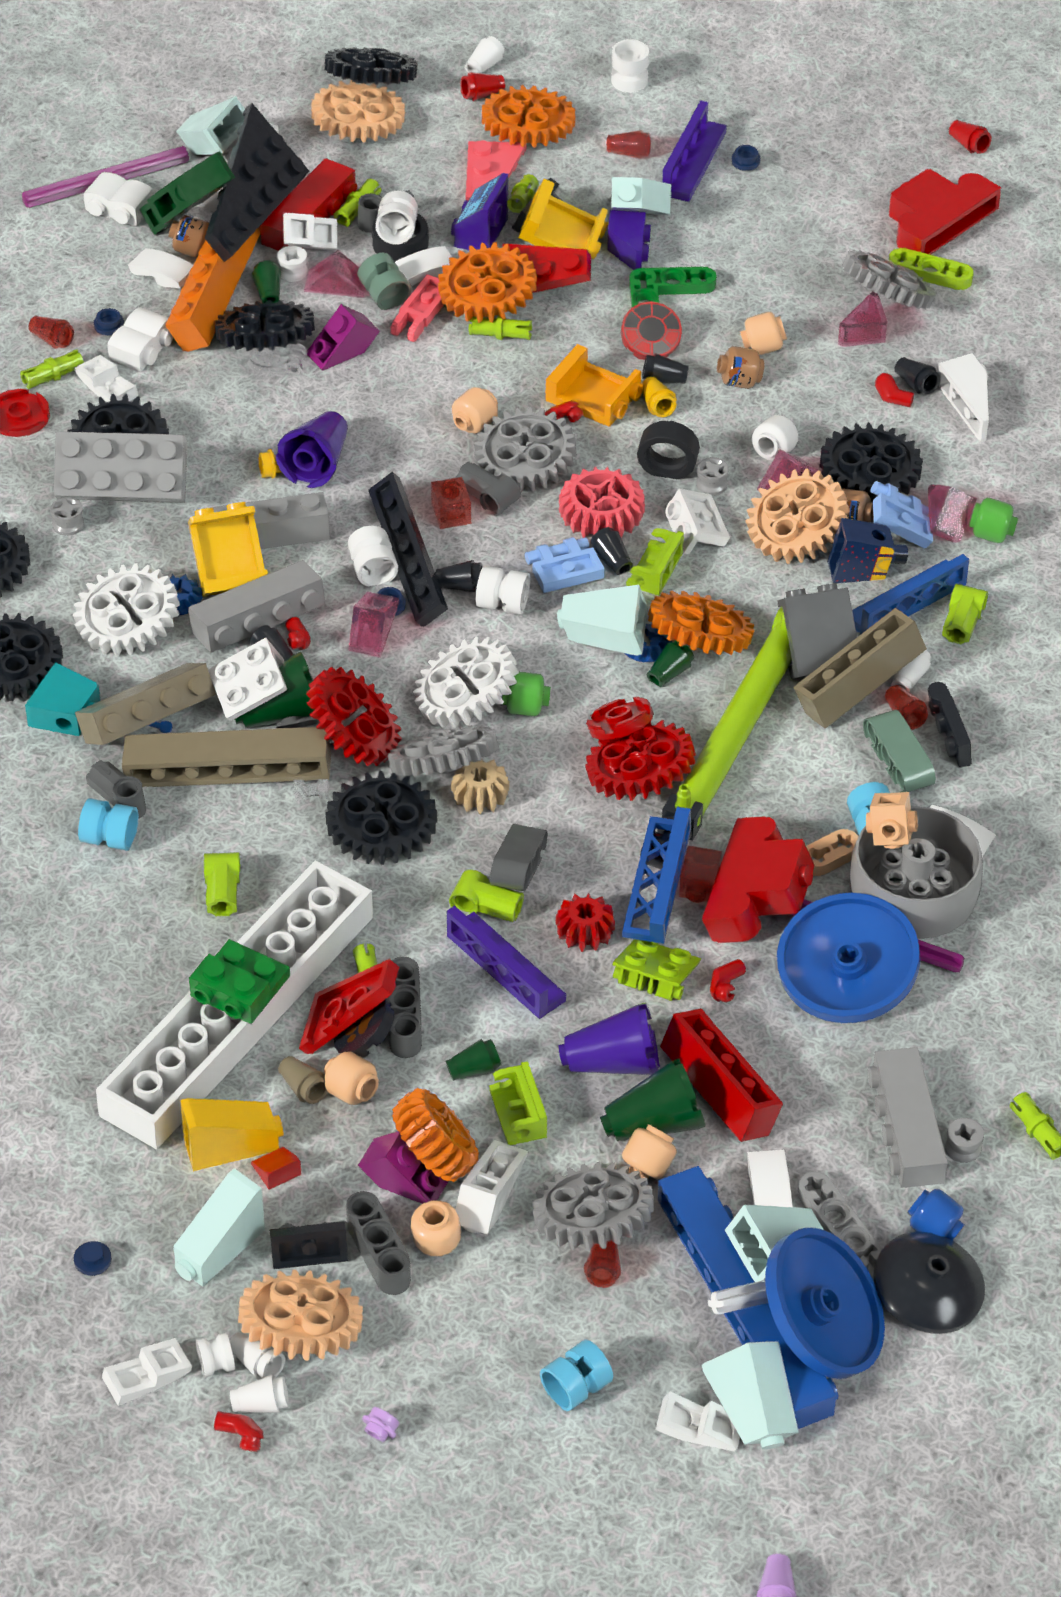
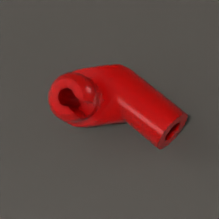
[875,373,914,407]
[545,400,583,423]
[285,617,311,650]
[710,959,746,1003]
[214,1411,264,1452]

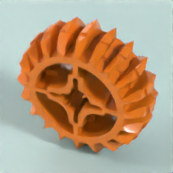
[392,1088,479,1182]

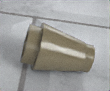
[278,1056,327,1104]

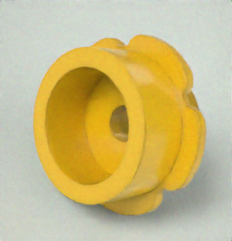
[258,449,281,479]

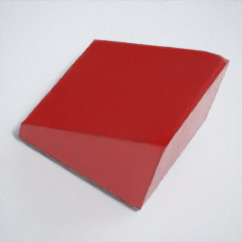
[251,1146,301,1190]

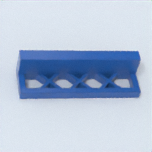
[852,554,969,634]
[622,807,691,944]

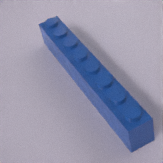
[658,1166,839,1429]

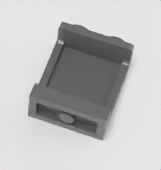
[777,583,857,679]

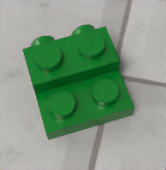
[189,939,290,1024]

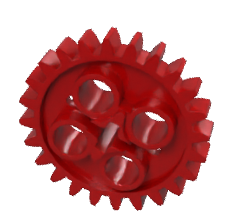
[306,667,402,767]
[585,720,696,801]

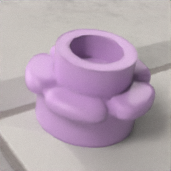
[362,1407,400,1442]

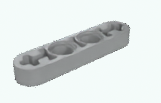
[798,1171,882,1281]

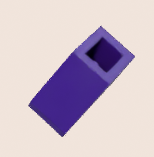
[607,210,651,270]

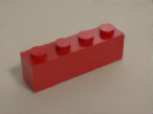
[260,158,357,251]
[660,1008,783,1142]

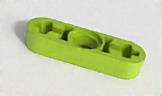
[889,248,974,290]

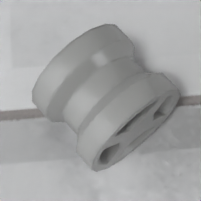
[696,457,729,496]
[51,497,84,536]
[945,1118,984,1163]

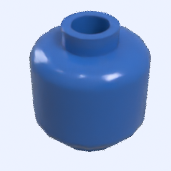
[908,1189,965,1241]

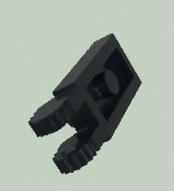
[928,681,972,767]

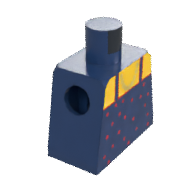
[828,518,908,583]

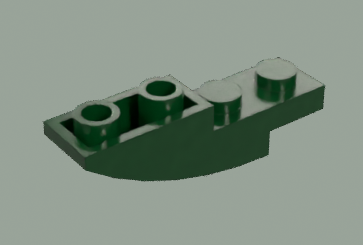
[139,151,235,235]

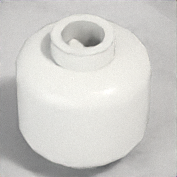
[752,415,798,461]

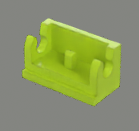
[626,528,684,596]
[489,1061,547,1145]

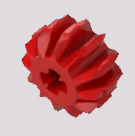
[556,893,615,952]

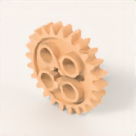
[311,80,405,143]
[745,469,850,564]
[238,1269,363,1361]

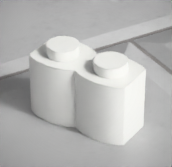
[83,172,153,226]
[107,307,174,372]

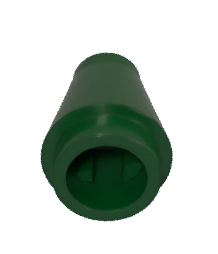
[251,260,281,303]
[647,640,694,687]
[445,1039,502,1081]

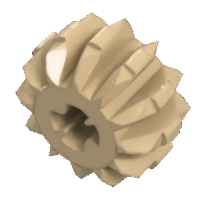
[451,758,509,815]

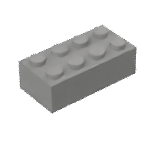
[54,432,187,503]

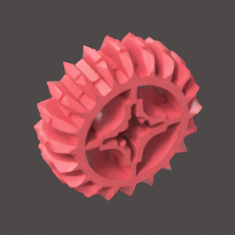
[559,466,645,538]

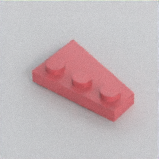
[466,140,527,201]

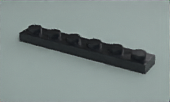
[368,472,448,627]

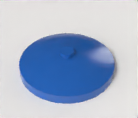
[777,893,920,1023]
[765,1227,885,1379]

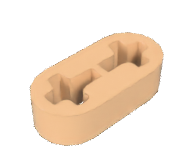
[806,829,859,876]

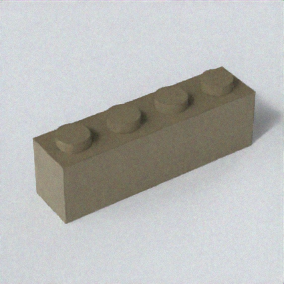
[793,608,927,729]
[75,663,217,745]

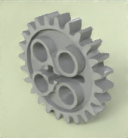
[842,250,937,310]
[474,406,577,492]
[388,725,499,777]
[532,1162,655,1250]

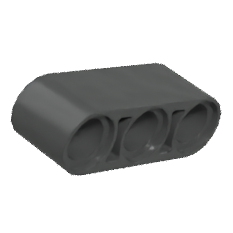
[490,823,548,892]
[388,957,422,1058]
[346,1191,411,1295]

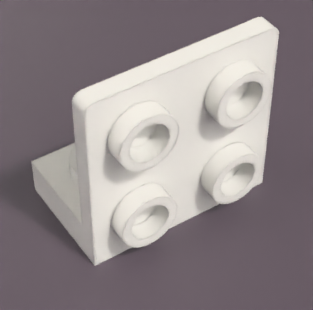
[208,638,287,721]

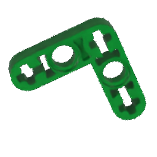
[629,267,717,308]

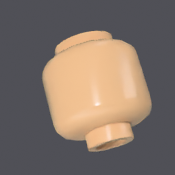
[740,311,787,355]
[452,387,498,434]
[324,1051,379,1105]
[622,1124,677,1179]
[411,1200,461,1256]

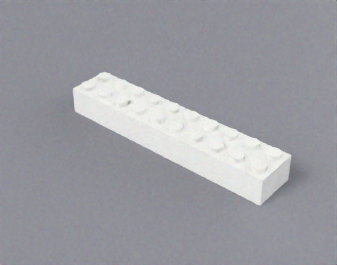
[96,860,373,1150]

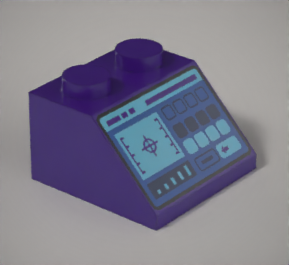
[451,173,509,250]

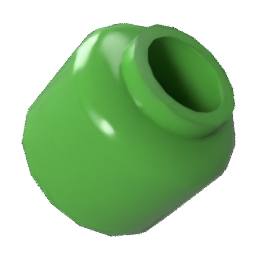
[969,497,1018,544]
[501,671,551,717]

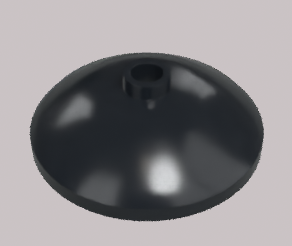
[873,1232,985,1334]

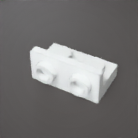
[665,488,730,554]

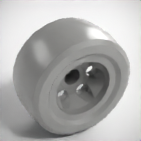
[850,806,983,939]

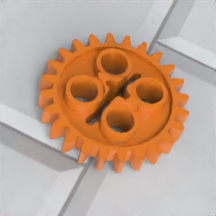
[482,85,576,147]
[437,242,537,323]
[648,591,755,655]

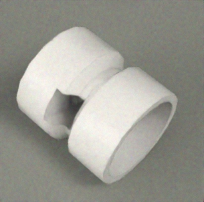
[611,39,649,93]
[376,191,418,244]
[348,525,398,587]
[476,565,530,614]

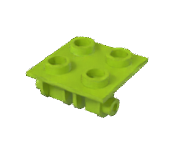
[612,939,702,1001]

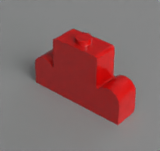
[889,169,1001,255]
[702,816,815,943]

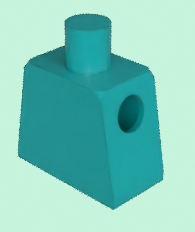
[25,663,101,736]

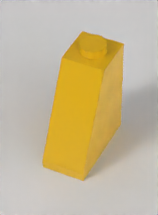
[180,1098,284,1171]

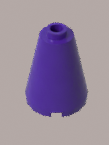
[276,411,348,488]
[558,1003,660,1075]

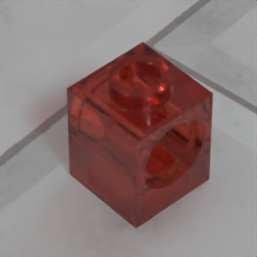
[431,477,471,529]
[679,845,722,903]

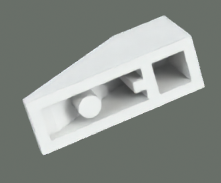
[938,353,989,442]
[455,1140,528,1234]

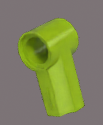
[942,583,988,644]
[204,852,240,917]
[449,869,524,922]

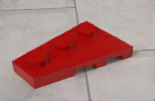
[502,243,591,293]
[299,959,399,1054]

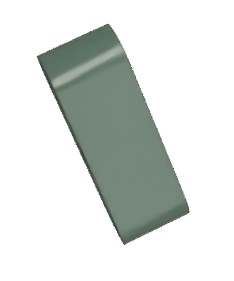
[863,710,936,792]

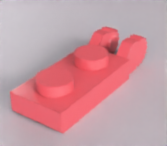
[390,274,445,342]

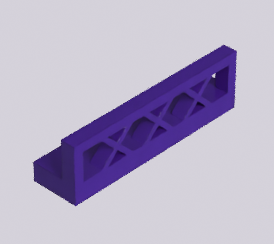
[662,100,727,202]
[446,905,566,1019]

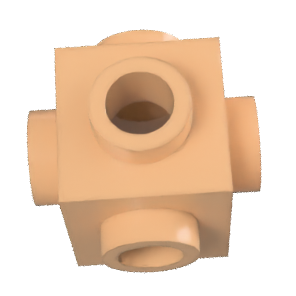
[866,792,918,849]

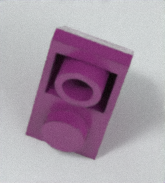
[305,304,380,371]
[358,1131,449,1204]

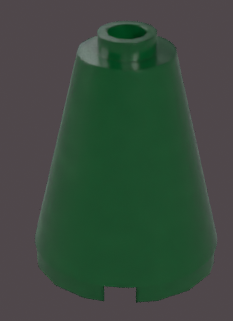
[234,652,314,728]
[600,1058,706,1142]

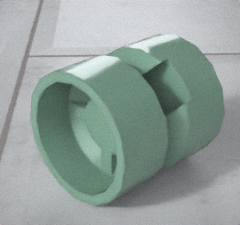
[357,252,412,310]

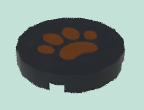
[334,998,394,1058]

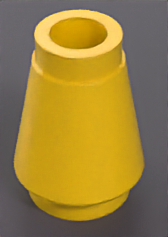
[642,377,677,418]

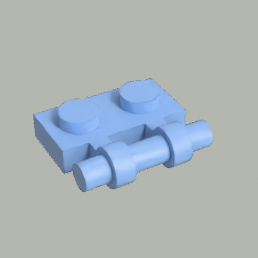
[871,481,933,548]
[525,537,605,593]

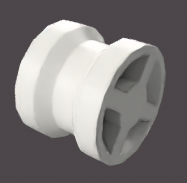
[277,246,308,282]
[196,1333,235,1377]

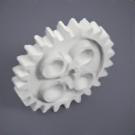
[73,563,180,657]
[413,637,519,728]

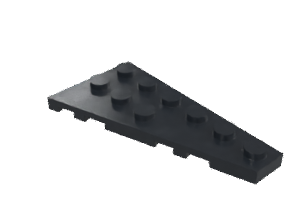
[204,103,310,262]

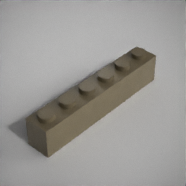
[122,727,332,787]

